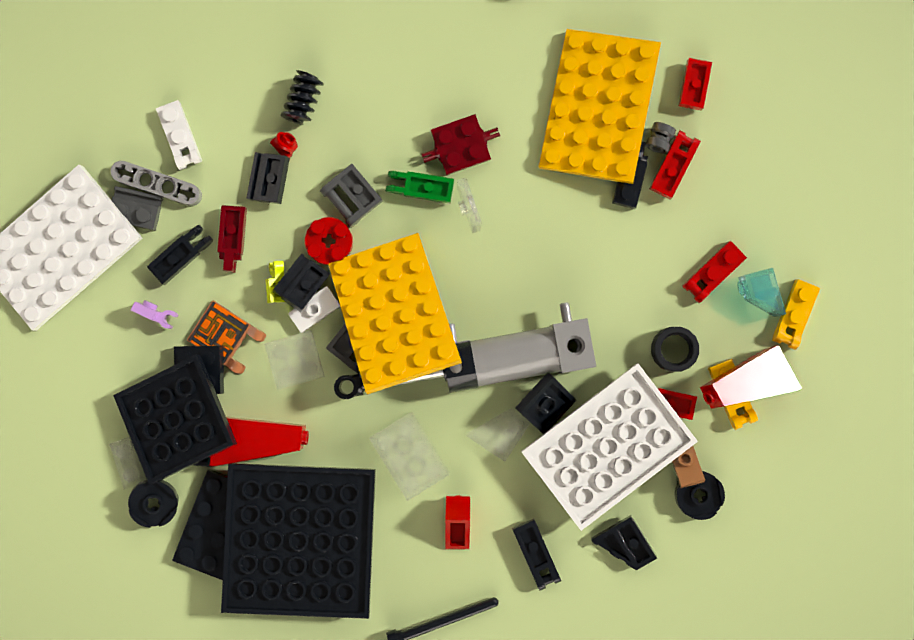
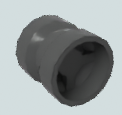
[645,122,676,154]

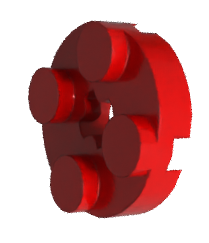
[305,217,353,265]

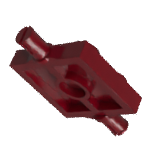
[421,114,500,176]

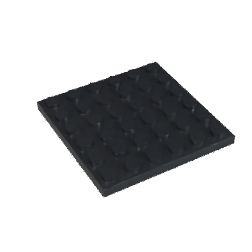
[221,463,376,619]

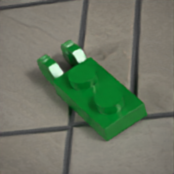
[385,171,454,204]

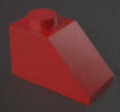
[445,495,470,549]

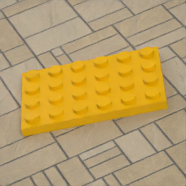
[539,29,661,184]
[328,233,462,395]

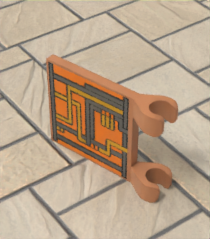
[187,300,266,374]

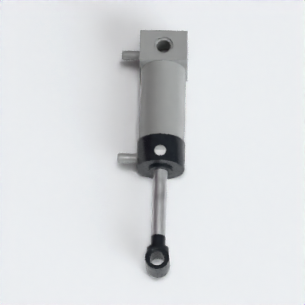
[334,302,596,399]

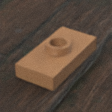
[672,446,705,488]

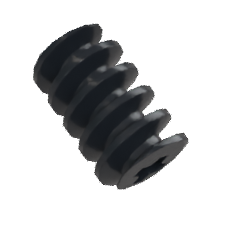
[281,70,324,125]

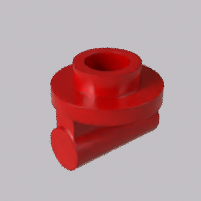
[270,132,298,158]

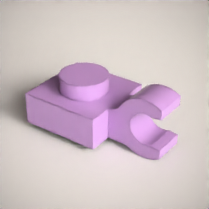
[131,300,178,329]

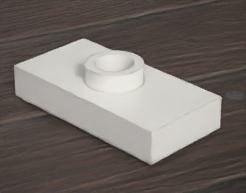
[288,286,340,333]

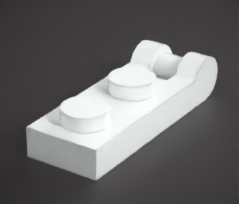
[156,100,202,170]

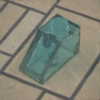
[737,268,786,317]

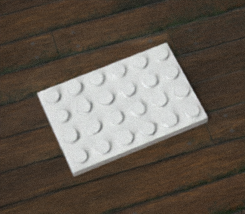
[0,165,143,331]
[521,363,698,531]

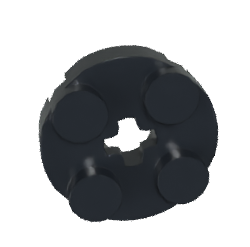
[675,471,725,520]
[128,480,179,528]

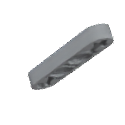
[111,161,202,206]

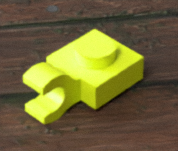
[265,261,285,303]

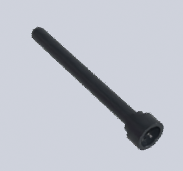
[386,597,499,640]

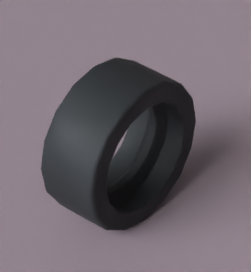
[651,327,699,372]

